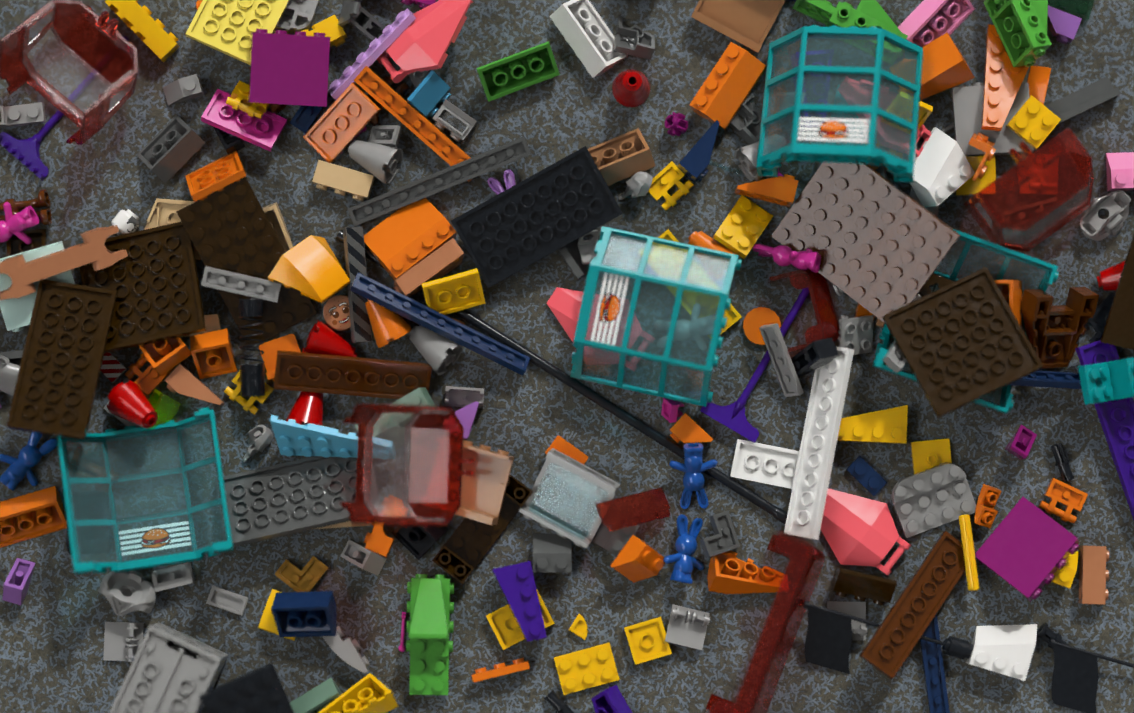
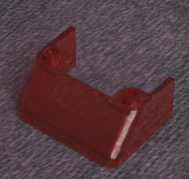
[767,269,840,353]

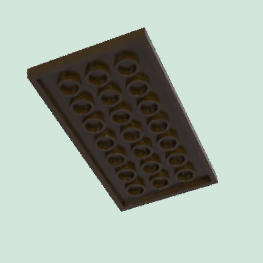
[177,177,317,348]
[6,279,118,440]

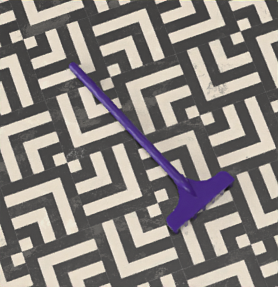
[0,36,129,181]
[700,284,812,443]

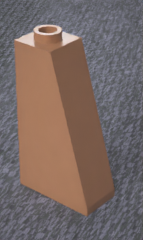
[393,238,464,298]

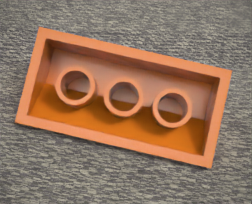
[689,42,767,130]
[0,486,67,548]

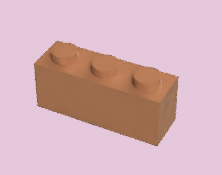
[1079,545,1109,605]

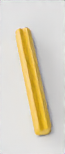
[959,514,979,591]

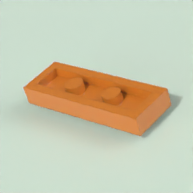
[472,658,530,683]

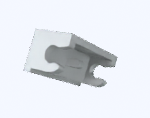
[445,386,485,409]
[152,562,195,592]

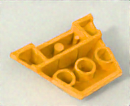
[268,235,350,303]

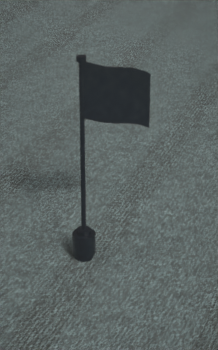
[803,600,973,674]
[1048,638,1134,713]

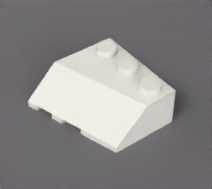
[909,127,975,207]
[966,624,1038,681]

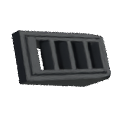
[213,127,245,155]

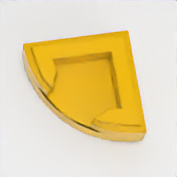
[569,614,588,640]

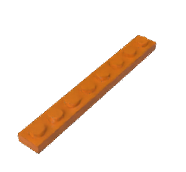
[353,66,471,182]

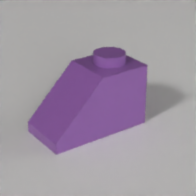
[1047,5,1082,44]
[443,401,479,440]
[2,558,35,605]

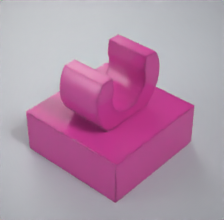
[661,398,684,423]

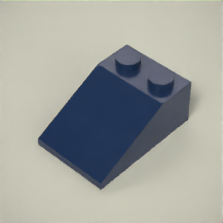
[678,120,720,183]

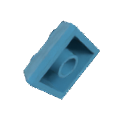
[407,70,451,119]

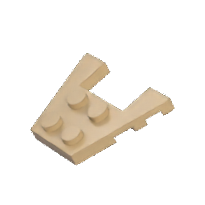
[144,198,202,260]

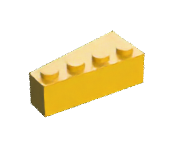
[105,0,180,63]
[837,405,908,444]
[318,673,399,713]

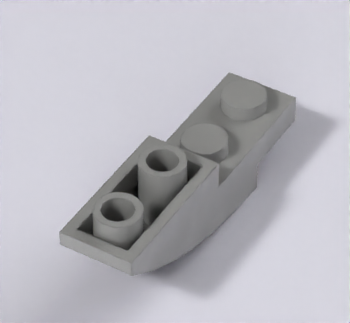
[0,102,46,128]
[322,626,370,673]

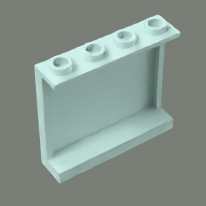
[0,241,75,332]

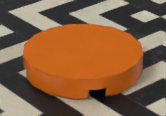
[743,307,781,345]

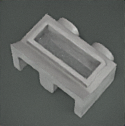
[432,99,477,142]

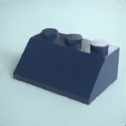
[271,591,337,637]

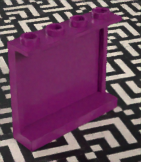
[248,29,330,107]
[975,497,1080,602]

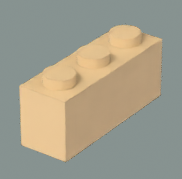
[312,160,375,201]

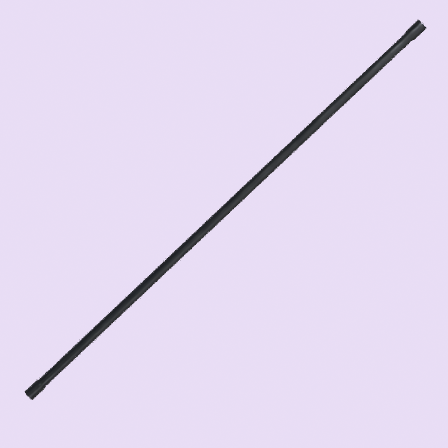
[336,230,787,524]

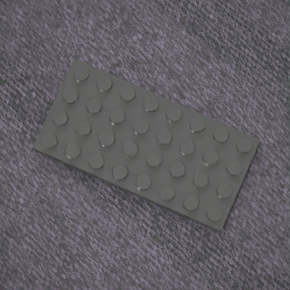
[217,456,381,547]

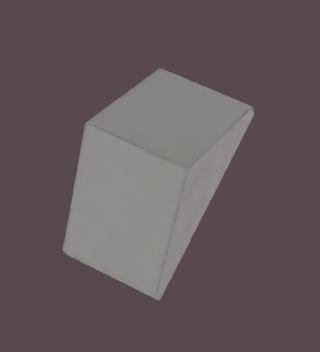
[368,125,401,147]

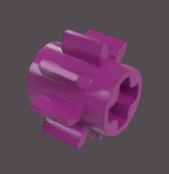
[665,112,688,137]

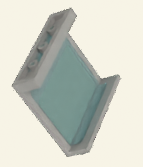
[519,448,620,548]

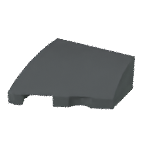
[614,16,655,60]
[729,92,768,145]

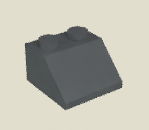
[592,507,640,556]
[533,533,572,573]

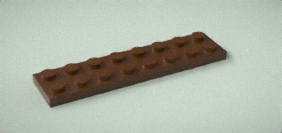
[273,351,432,399]
[860,531,965,679]

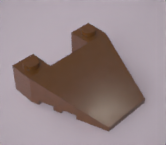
[1020,287,1099,368]

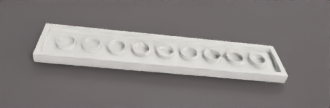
[784,347,854,540]

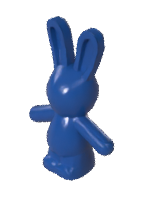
[0,432,58,491]
[669,443,718,509]
[663,514,704,584]

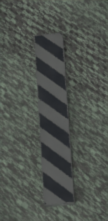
[343,227,372,343]

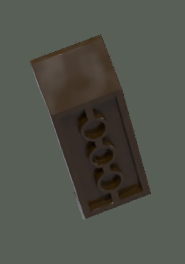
[432,474,533,584]

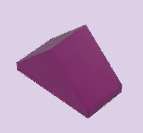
[1005,424,1037,459]

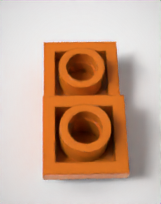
[974,484,1002,528]

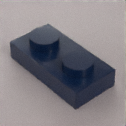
[290,105,324,134]
[846,456,887,496]

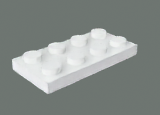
[730,439,799,489]

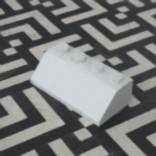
[550,0,628,78]

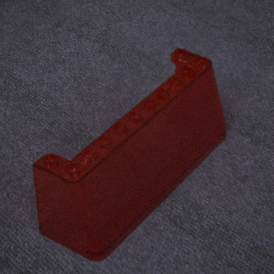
[704,531,825,713]

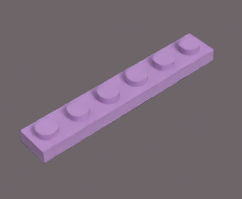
[328,8,416,100]

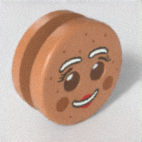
[323,295,351,331]

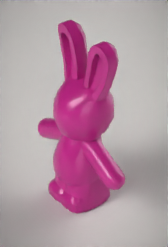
[0,202,40,244]
[752,244,821,273]

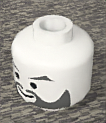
[111,209,140,236]

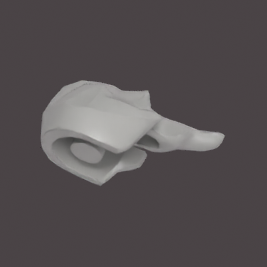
[618,171,653,200]
[243,425,273,463]

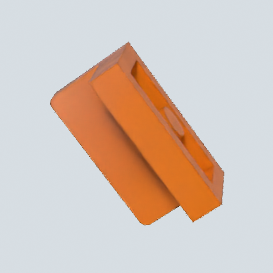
[545,435,588,464]

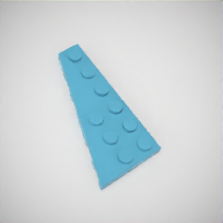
[270,415,395,459]

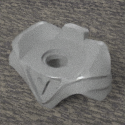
[1080,190,1131,241]
[98,571,156,616]

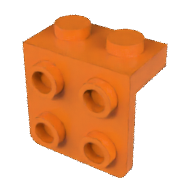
[968,132,996,181]
[259,334,301,382]

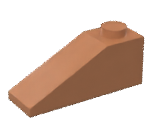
[164,364,224,406]

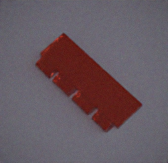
[595,487,670,532]

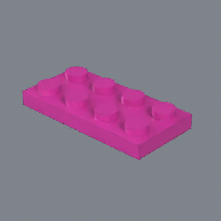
[201,89,287,152]

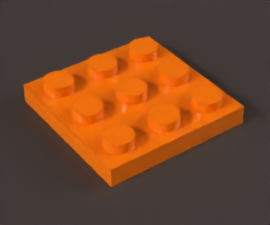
[185,150,247,202]

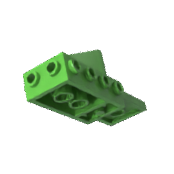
[793,0,908,66]
[983,0,1052,67]
[406,574,454,695]

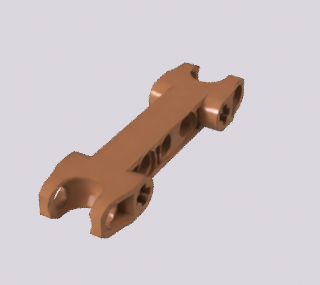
[0,225,128,300]

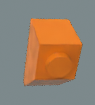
[669,413,713,444]

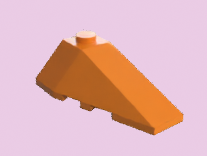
[707,550,789,594]

